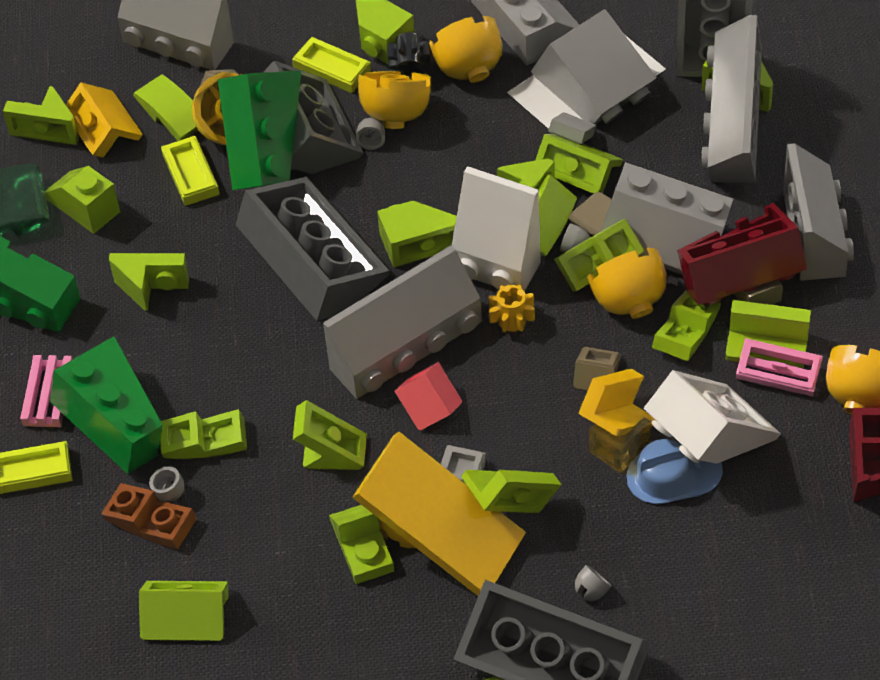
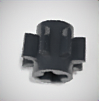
[387,32,431,77]

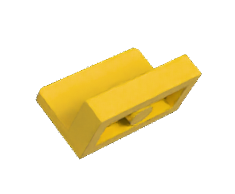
[66,82,143,158]
[578,369,654,436]

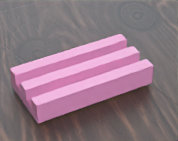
[736,338,823,397]
[20,355,73,427]

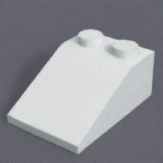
[452,166,541,291]
[644,370,781,464]

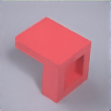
[394,362,462,430]

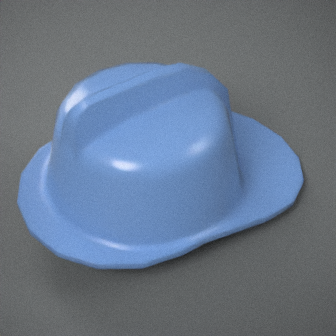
[626,439,723,505]

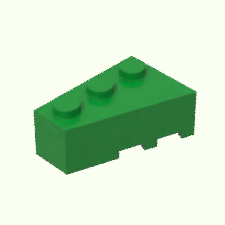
[218,70,302,190]
[0,236,81,332]
[50,336,163,474]

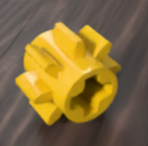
[488,284,535,332]

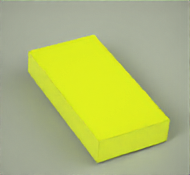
[292,37,372,93]
[161,136,219,206]
[0,441,73,494]

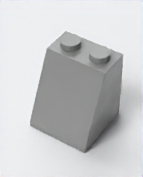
[531,9,657,124]

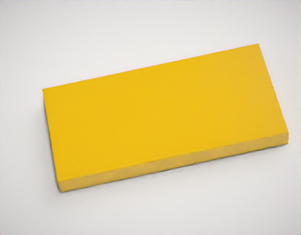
[352,432,526,596]

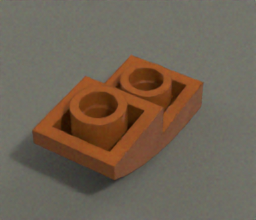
[101,483,197,550]

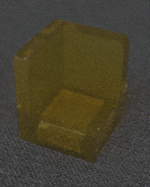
[589,417,652,473]

